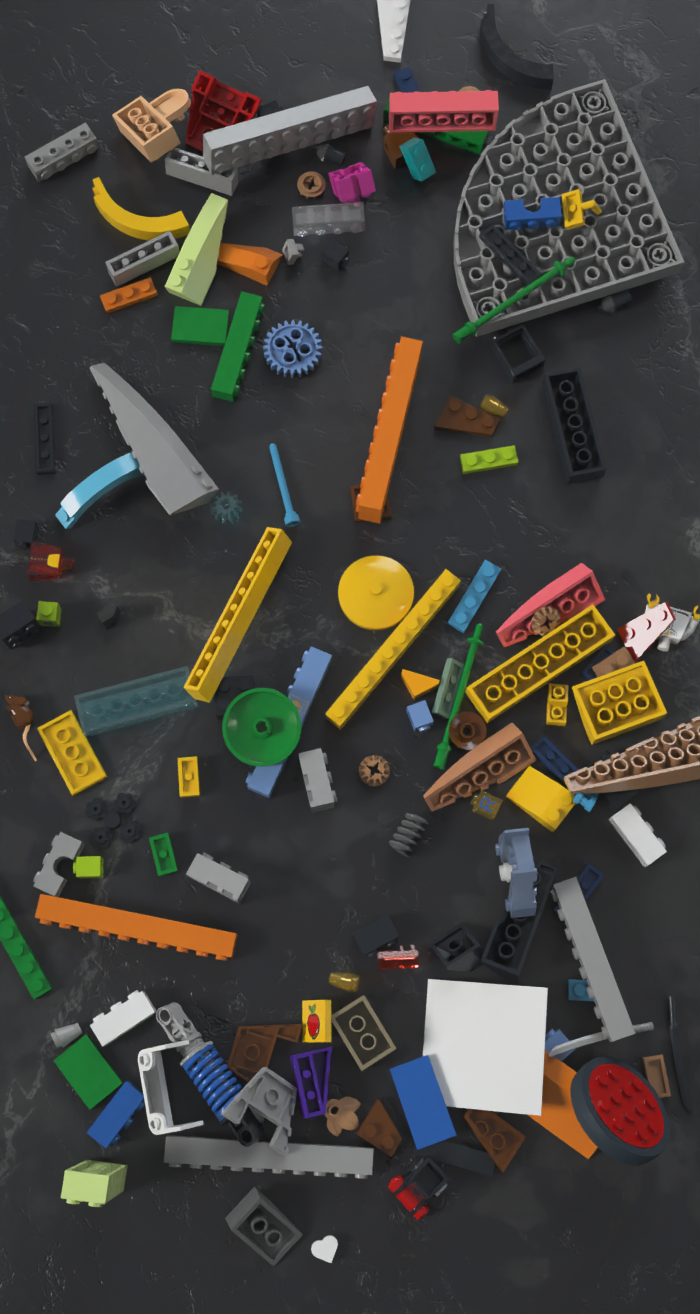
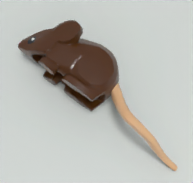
[5,695,37,762]

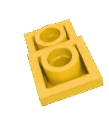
[546,683,568,726]

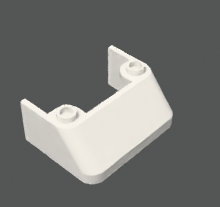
[138,1040,203,1135]

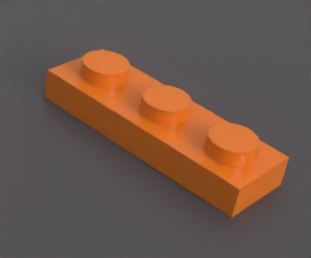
[100,277,158,314]

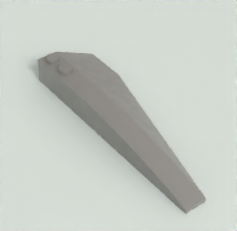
[90,363,219,515]

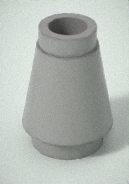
[51,1022,83,1048]

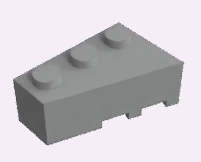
[298,748,337,813]
[186,853,251,904]

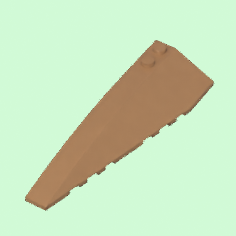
[564,716,700,794]

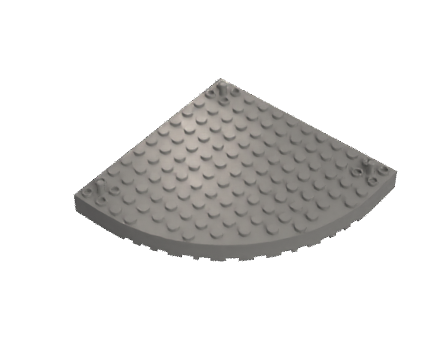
[453,79,684,337]

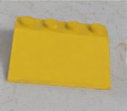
[572,661,667,745]

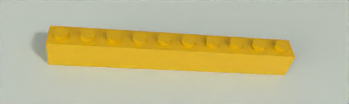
[183,527,292,703]
[325,569,461,730]

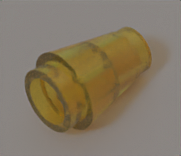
[480,394,508,417]
[329,972,360,993]

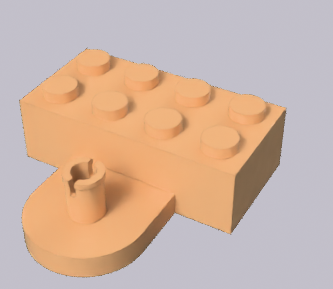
[112,89,191,163]

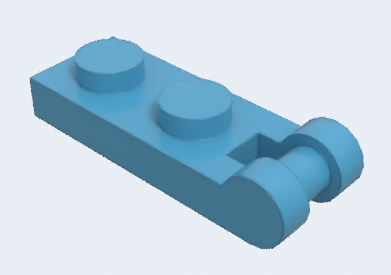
[572,792,599,812]

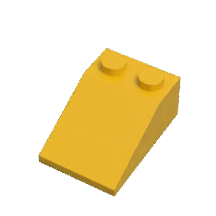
[506,766,575,832]

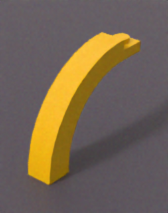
[92,177,190,240]

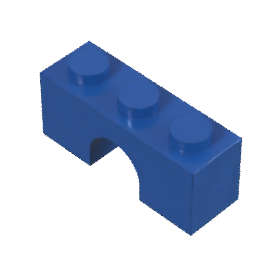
[503,197,562,231]

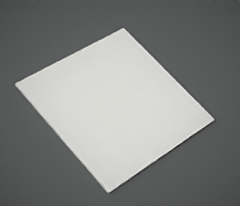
[423,979,548,1116]

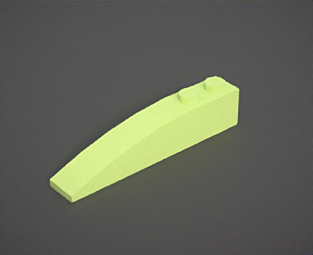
[165,193,228,306]

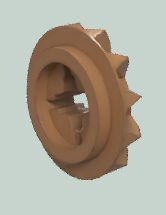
[297,171,326,199]
[531,606,561,636]
[359,755,390,786]

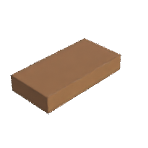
[642,1054,671,1098]

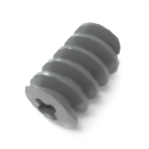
[389,813,429,857]

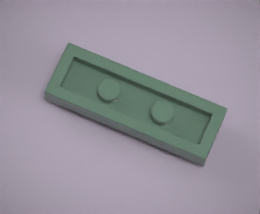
[432,658,465,719]

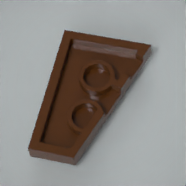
[434,396,500,437]
[463,1109,526,1173]

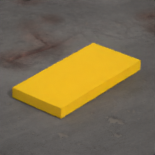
[37,710,107,796]

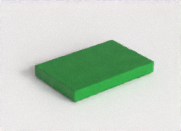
[171,306,229,346]
[53,1034,123,1110]

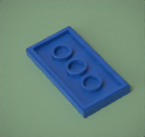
[390,1055,457,1150]

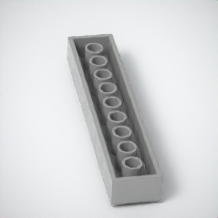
[203,86,377,175]

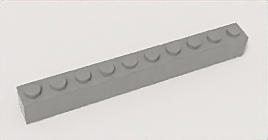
[164,1135,373,1179]

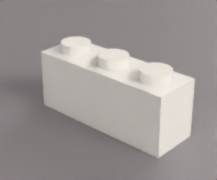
[608,803,667,867]
[90,990,157,1046]

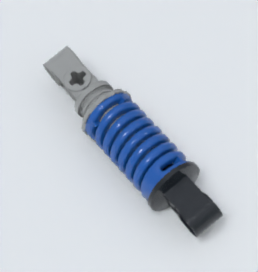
[156,1002,264,1147]

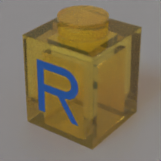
[471,790,503,820]

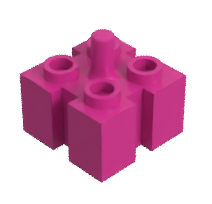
[328,162,376,207]

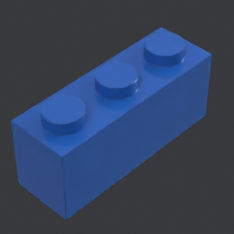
[87,1081,145,1148]

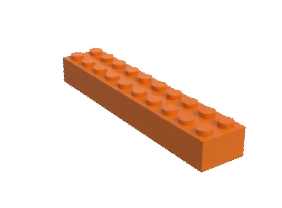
[356,336,423,524]

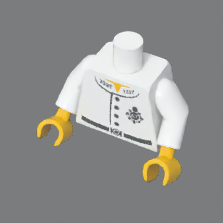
[645,593,700,651]

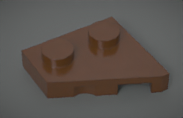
[356,1099,402,1157]

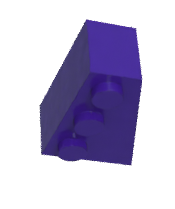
[289,1046,332,1119]

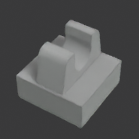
[282,239,304,265]

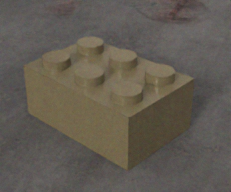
[331,995,397,1071]

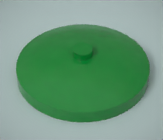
[222,688,301,767]

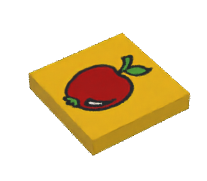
[302,1000,331,1042]

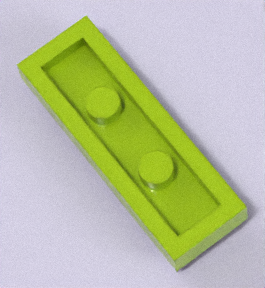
[460,445,518,474]

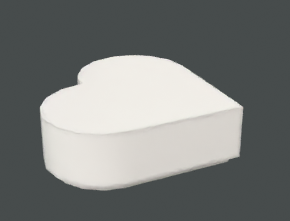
[311,1235,338,1263]

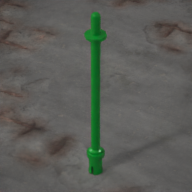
[452,257,575,344]
[433,623,484,769]

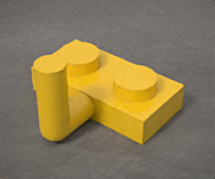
[562,189,602,230]

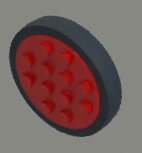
[570,1057,670,1166]

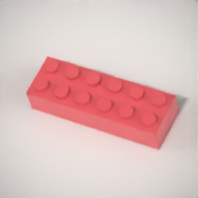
[389,90,499,133]

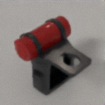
[388,1157,449,1220]

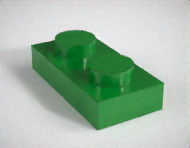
[149,833,178,877]

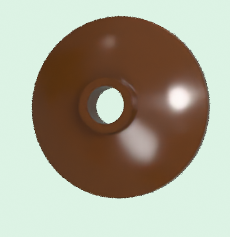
[449,711,487,750]

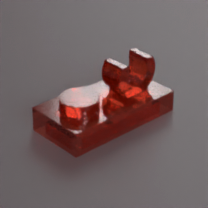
[378,945,419,970]

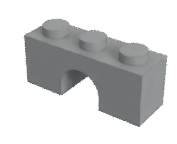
[33,832,85,897]

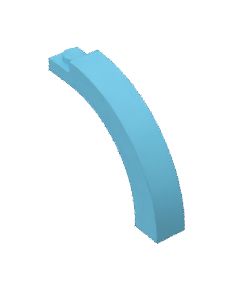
[55,452,145,529]

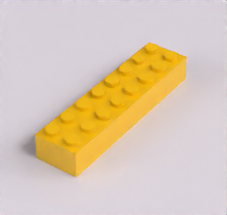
[465,604,615,723]

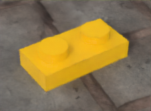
[177,756,200,798]

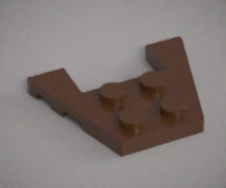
[227,1024,303,1082]

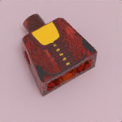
[27,541,73,581]

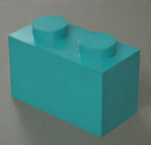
[399,138,436,181]

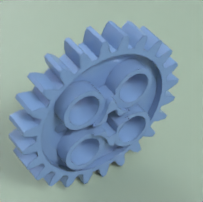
[263,320,322,378]

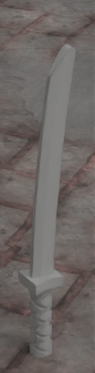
[548,1022,654,1057]

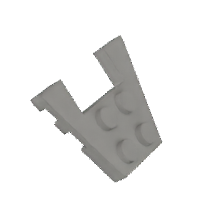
[221,1067,297,1155]

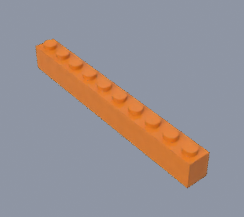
[35,894,238,961]

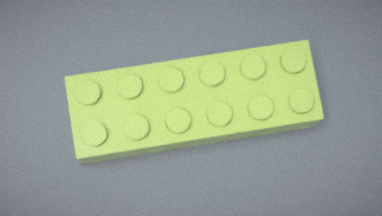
[61,1160,128,1207]

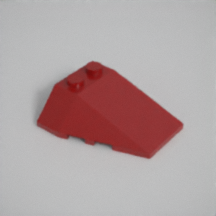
[185,70,262,152]

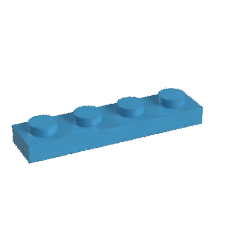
[447,560,501,633]

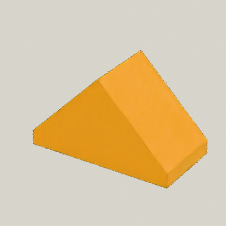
[401,669,440,700]

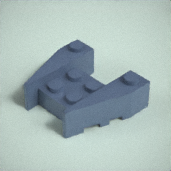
[495,828,537,918]

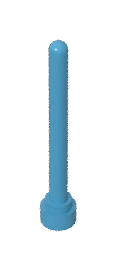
[269,443,300,527]

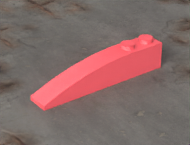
[496,563,605,647]

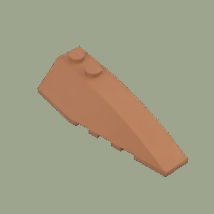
[423,723,536,811]

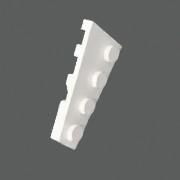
[377,0,410,63]

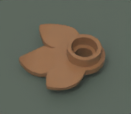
[324,1096,361,1136]

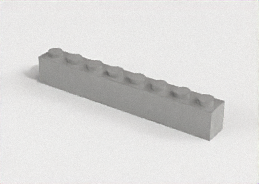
[550,877,635,1042]

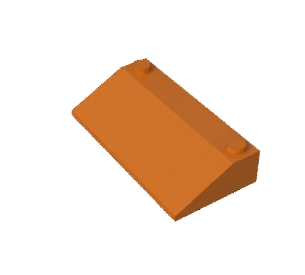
[526,1050,598,1159]

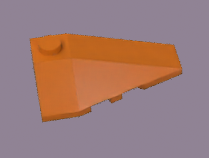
[217,243,283,286]

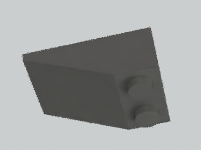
[225,1187,303,1266]

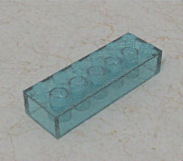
[74,666,199,737]

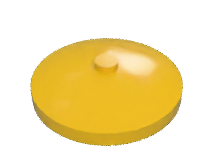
[338,556,414,630]

